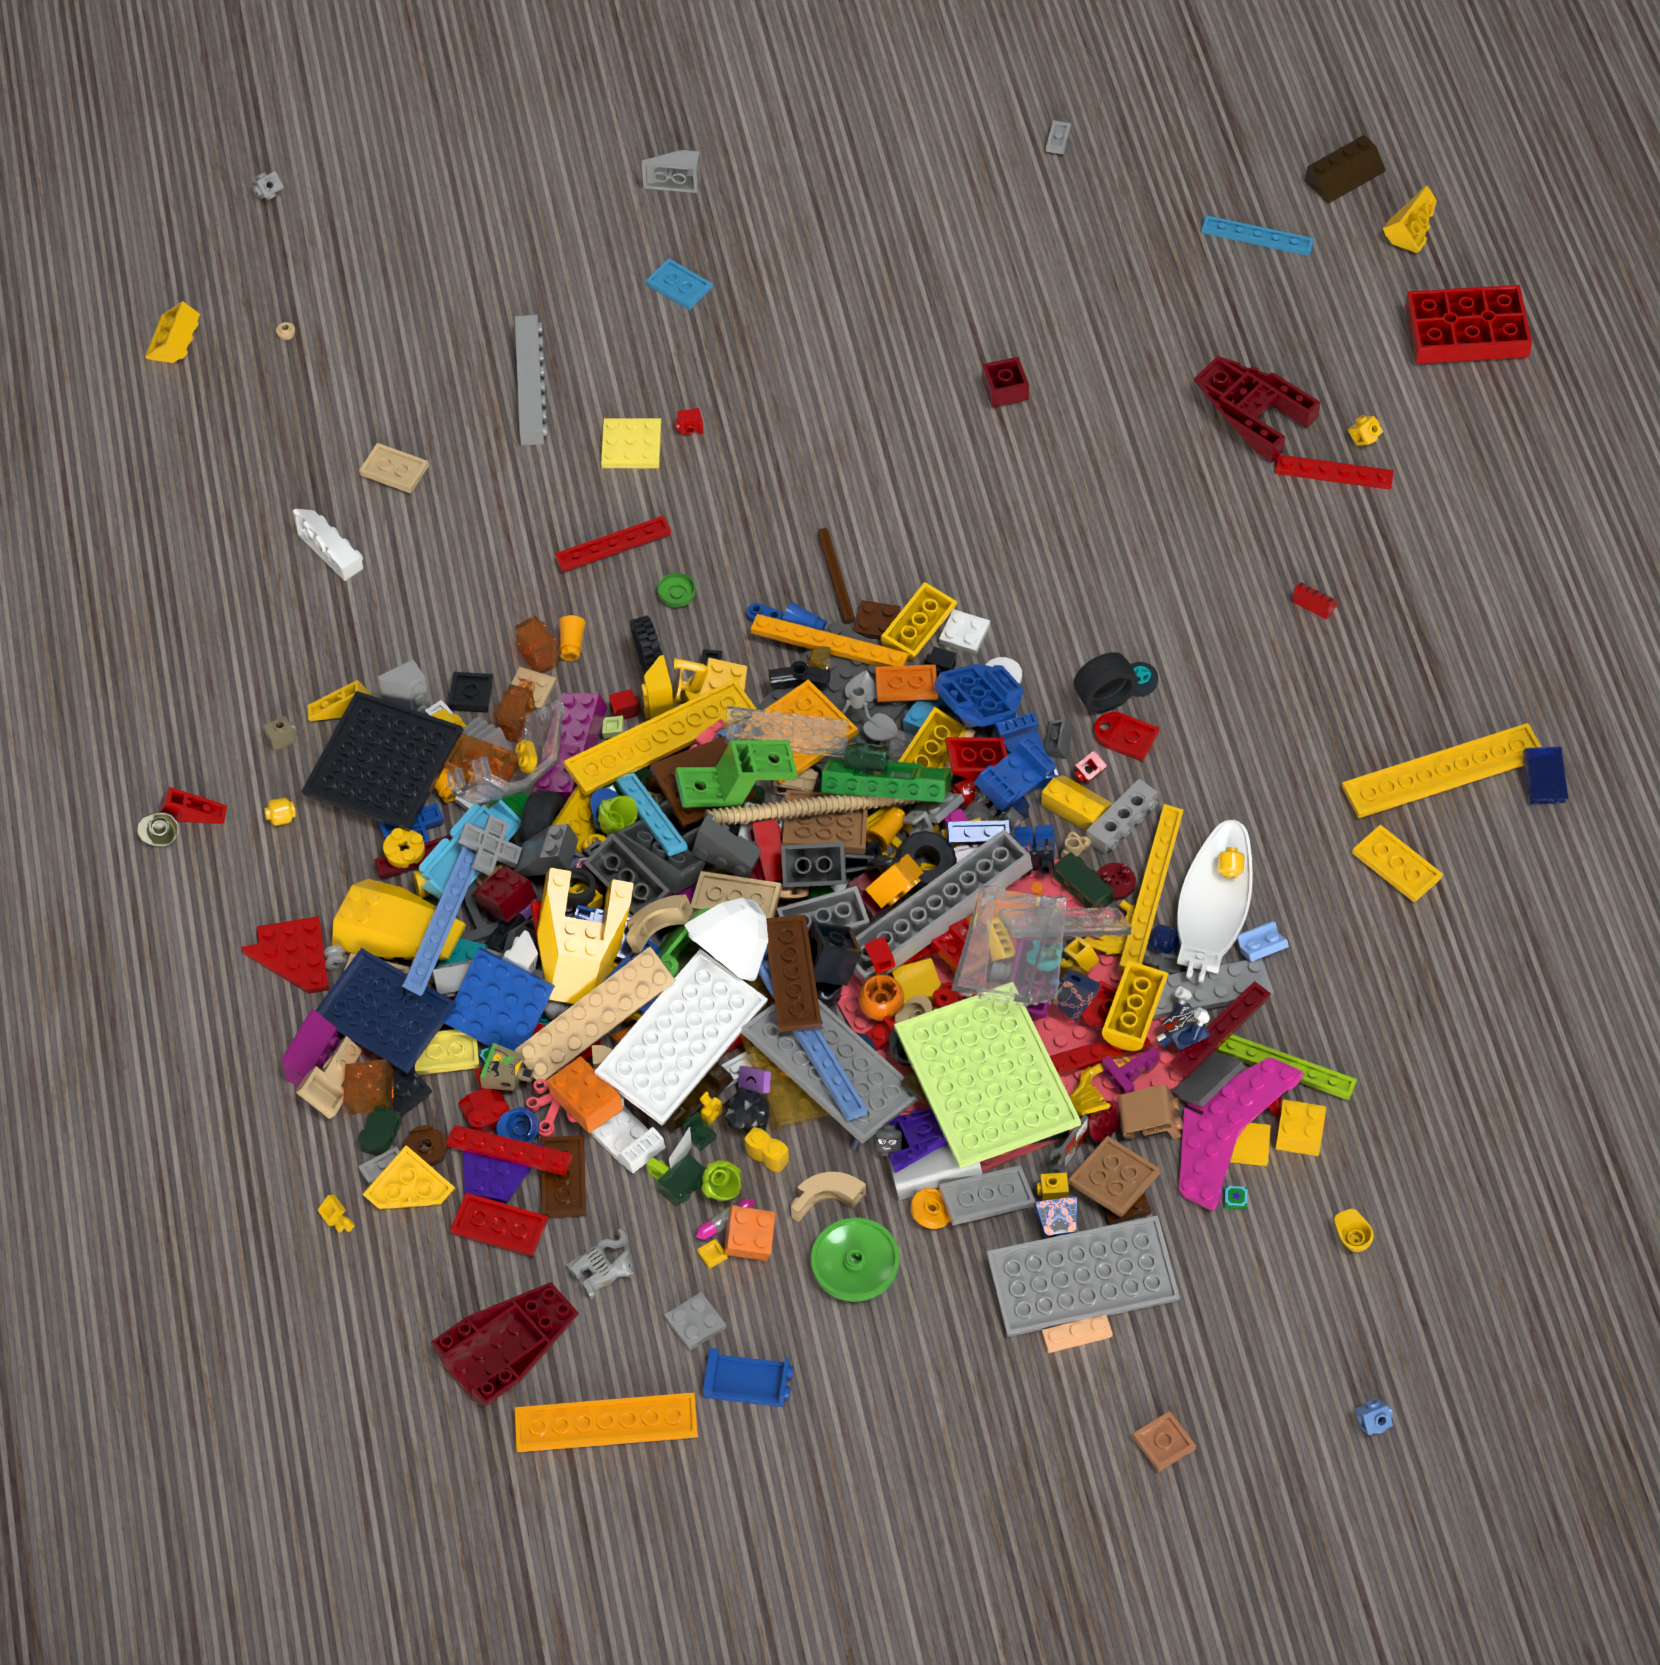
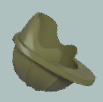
[137,812,179,846]

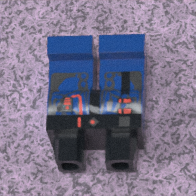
[1014,825,1055,876]

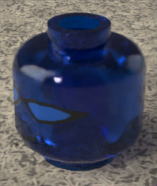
[1148,924,1180,954]

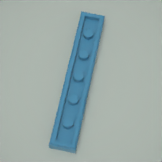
[1201,215,1315,256]

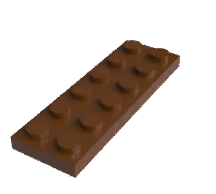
[766,914,822,1032]

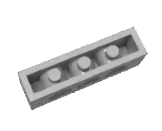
[1086,779,1158,855]

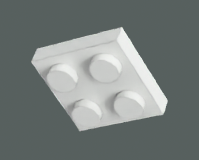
[939,609,990,655]

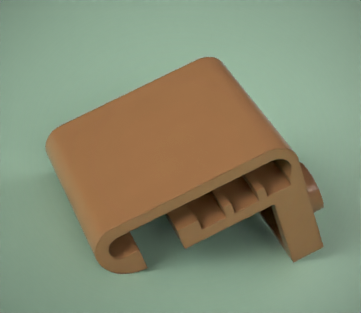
[1118,1085,1183,1140]

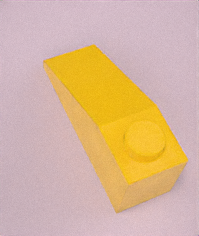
[307,680,371,721]

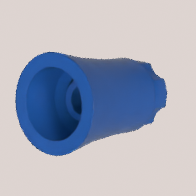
[782,601,827,631]

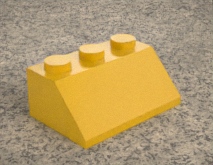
[145,301,200,363]
[641,655,674,720]
[1041,775,1113,831]

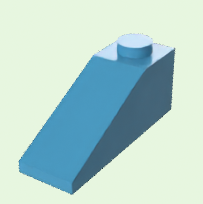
[903,694,945,738]

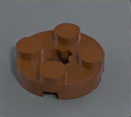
[403,1125,447,1166]

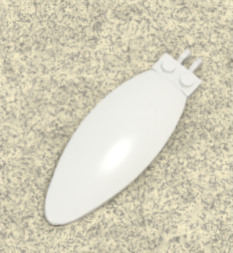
[1177,820,1253,982]

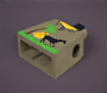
[480,1043,534,1091]

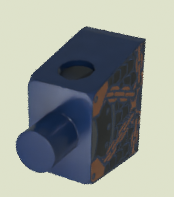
[1045,970,1101,1022]

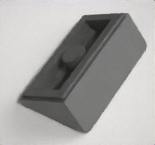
[1044,718,1073,759]

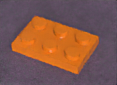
[875,665,938,702]

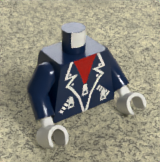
[1156,986,1211,1050]

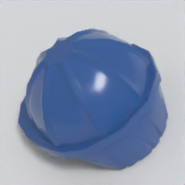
[497,1107,539,1143]

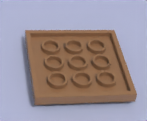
[782,790,867,855]

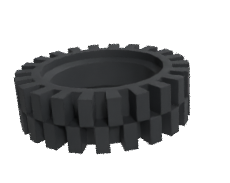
[630,615,663,675]

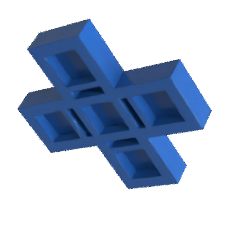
[379,803,444,843]

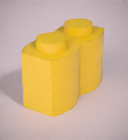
[744,1127,789,1173]

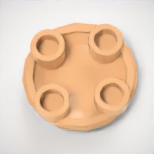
[779,887,809,900]

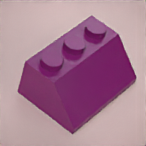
[281,1009,340,1086]

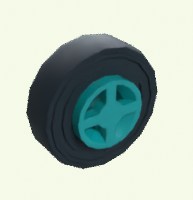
[1131,662,1158,696]

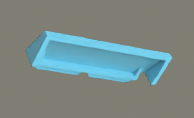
[419,800,521,899]

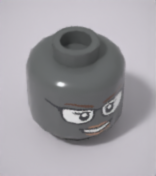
[874,1124,902,1156]

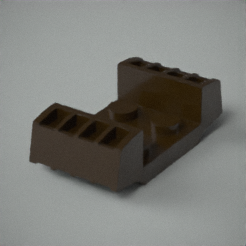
[665,1062,734,1131]

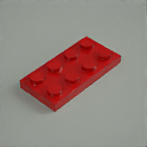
[450,1193,548,1257]

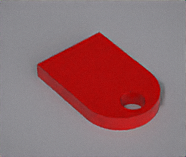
[1094,712,1160,762]

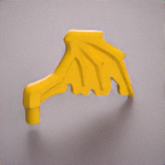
[1083,900,1135,955]
[1069,1063,1111,1116]

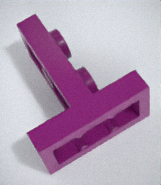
[1102,1047,1159,1094]

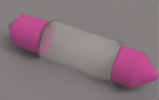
[696,1199,755,1240]

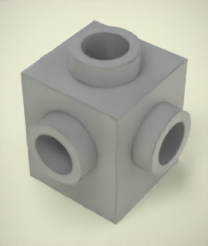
[252,171,284,200]

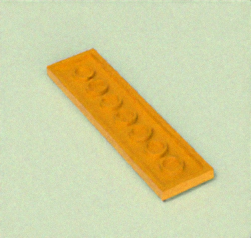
[515,1392,698,1452]

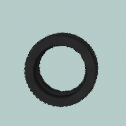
[1073,652,1139,713]

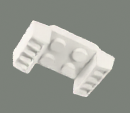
[591,1094,666,1174]

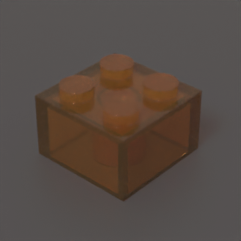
[515,615,559,674]
[343,1059,394,1114]

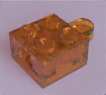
[493,679,537,743]

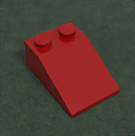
[945,737,1007,781]

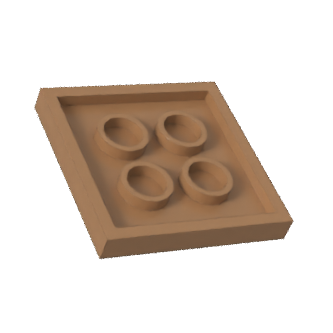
[1068,1136,1161,1218]

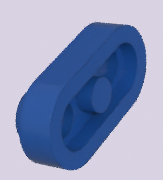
[747,603,784,623]

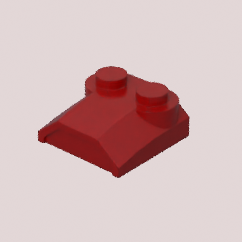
[1081,980,1117,1028]
[458,1088,510,1133]

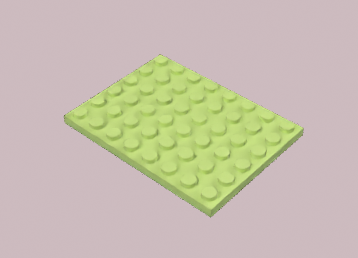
[894,982,1081,1169]

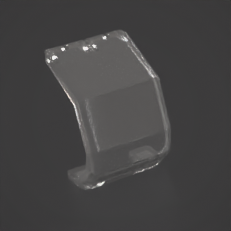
[446,699,564,806]

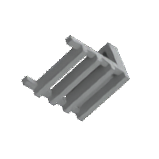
[455,717,511,772]

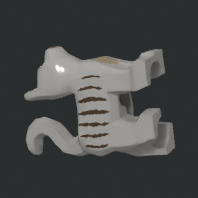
[567,1229,633,1299]

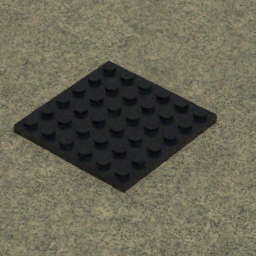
[301,691,464,832]

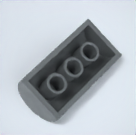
[584,833,672,914]

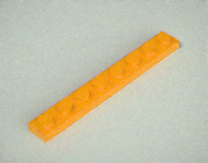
[751,614,909,667]

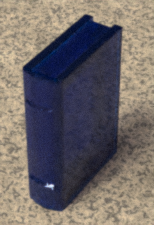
[1522,747,1569,805]

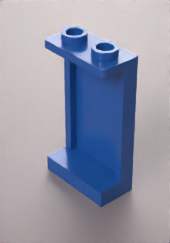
[703,1348,794,1407]

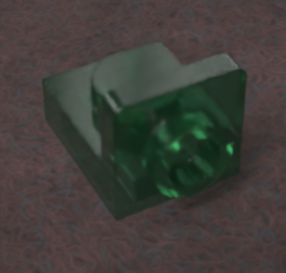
[683,1112,717,1151]

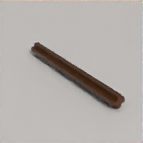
[818,528,855,624]

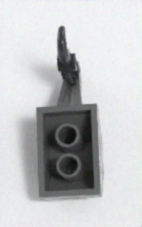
[781,842,900,887]

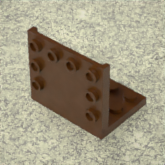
[646,736,757,829]

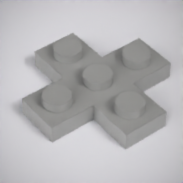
[458,815,522,876]

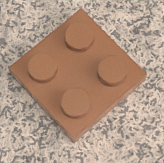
[1132,1411,1196,1472]

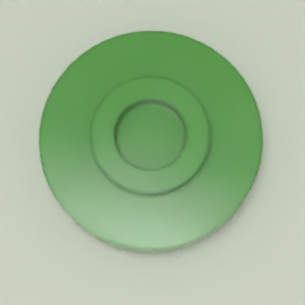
[658,573,695,608]

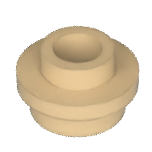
[276,322,295,340]

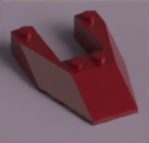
[1194,356,1321,462]

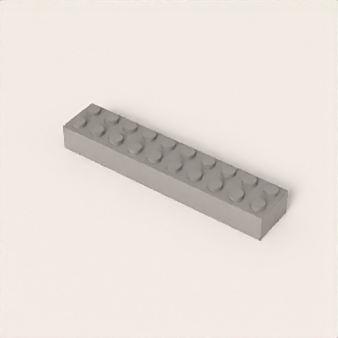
[853,829,1033,984]

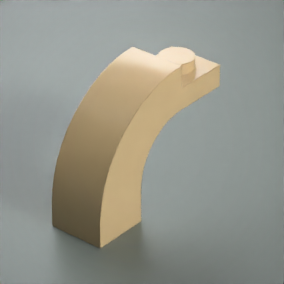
[626,895,693,953]
[791,1172,866,1222]

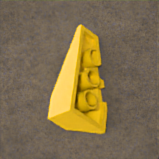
[1383,185,1437,253]

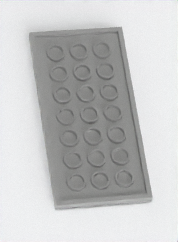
[741,999,919,1144]
[986,1215,1180,1337]

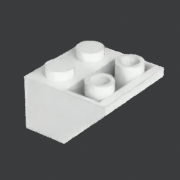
[503,930,538,974]

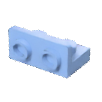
[1237,921,1289,962]

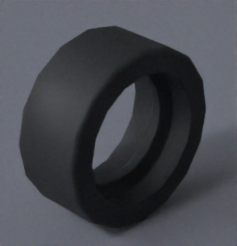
[566,868,595,908]

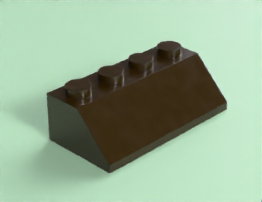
[1305,135,1386,204]

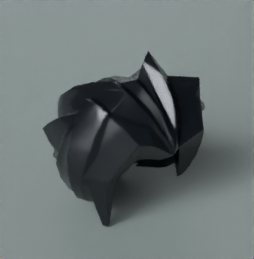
[722,1086,770,1131]

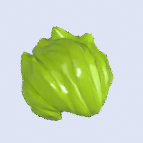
[598,796,638,834]
[702,1160,742,1202]

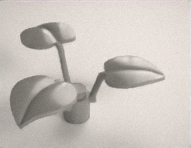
[842,670,898,741]

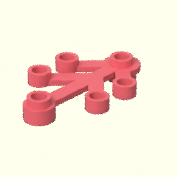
[526,1065,577,1138]

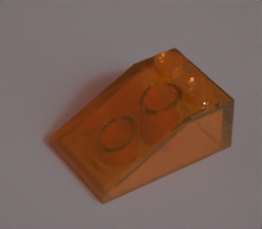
[443,733,519,797]

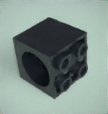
[808,921,862,986]

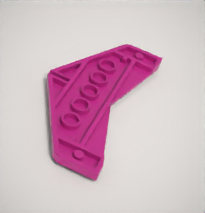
[1179,1058,1304,1211]

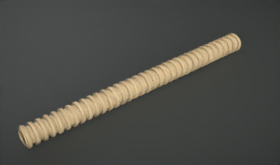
[704,794,920,826]

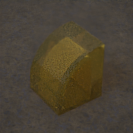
[806,646,831,670]

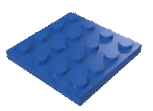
[445,947,555,1051]

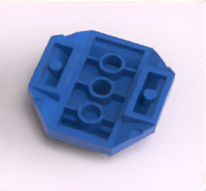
[934,664,1024,729]

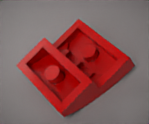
[930,918,990,973]

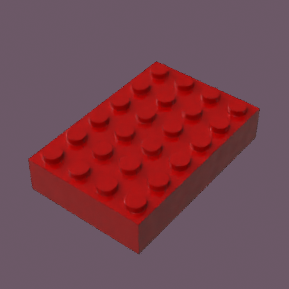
[1405,285,1532,364]

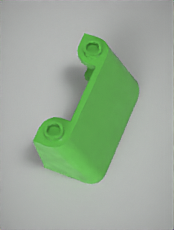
[657,908,710,978]

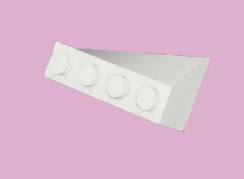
[293,509,363,581]

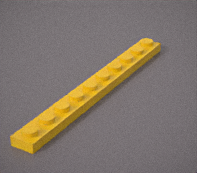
[1118,804,1184,971]

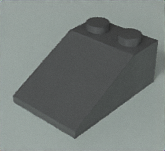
[514,824,579,877]

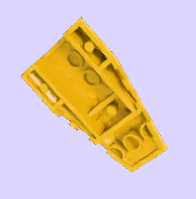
[332,879,466,960]

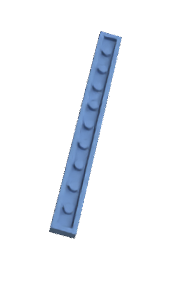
[402,823,484,996]
[758,947,867,1121]

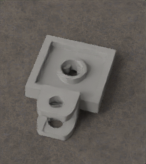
[903,792,965,835]

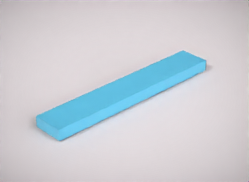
[615,773,687,857]

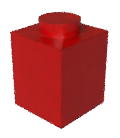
[609,689,641,720]
[864,936,896,975]

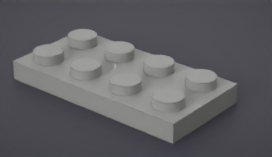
[938,1165,1035,1226]

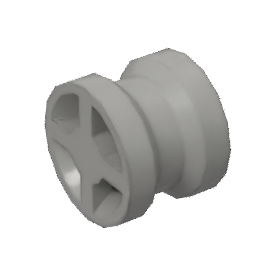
[324,945,346,971]

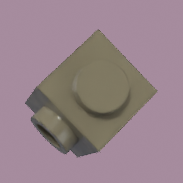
[263,716,297,751]

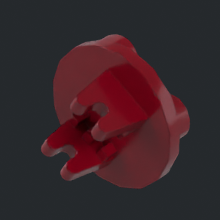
[1095,862,1136,901]
[1086,1100,1120,1143]

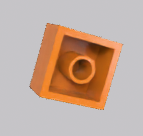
[724,1206,775,1261]

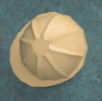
[895,995,932,1023]

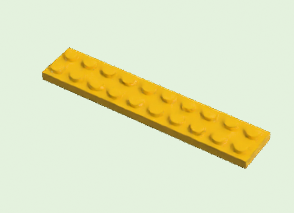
[563,679,757,796]
[1342,723,1546,819]

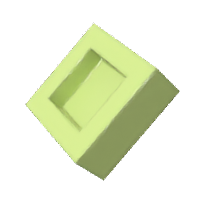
[602,716,624,738]

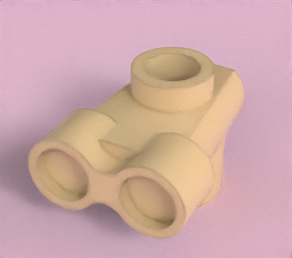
[1061,832,1091,863]

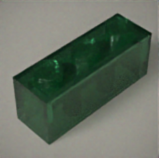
[1052,852,1114,916]

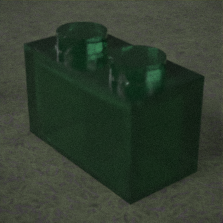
[844,742,890,772]
[358,1105,402,1156]
[657,1153,705,1207]

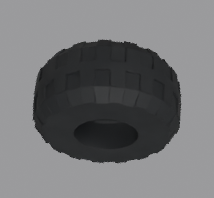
[521,790,565,843]
[894,831,957,893]

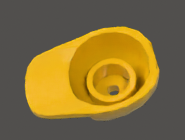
[1334,1209,1374,1252]

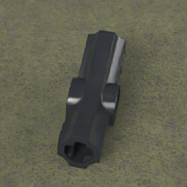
[768,661,831,688]

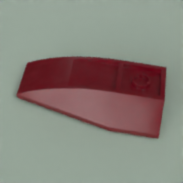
[431,1282,579,1406]

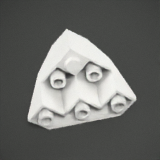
[684,898,768,981]

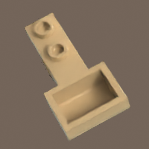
[296,1036,363,1119]

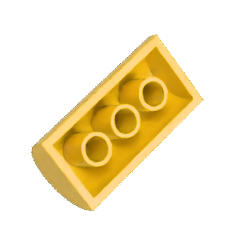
[881,582,958,662]
[894,707,968,778]
[1102,960,1169,1051]

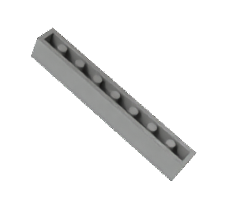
[515,315,547,446]

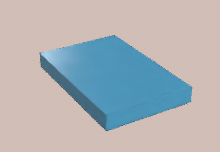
[646,258,713,310]

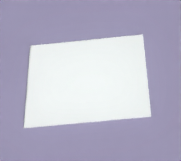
[669,1127,692,1178]

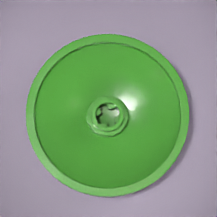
[811,1218,900,1302]

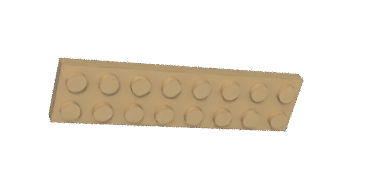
[515,946,676,1084]

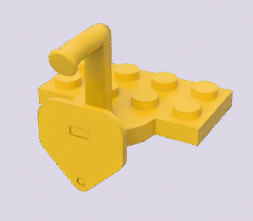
[672,658,747,737]

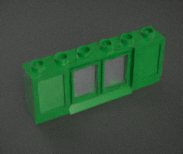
[821,759,952,802]

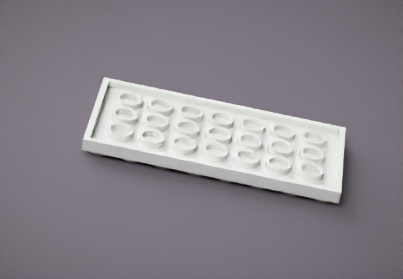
[594,949,768,1126]

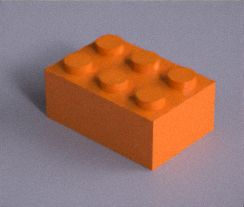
[546,1056,623,1134]

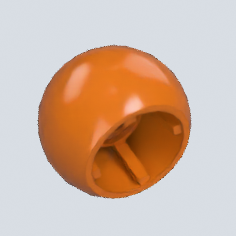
[858,974,904,1021]

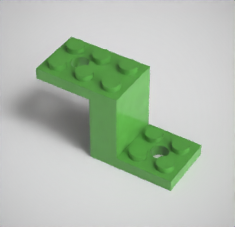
[675,740,798,807]

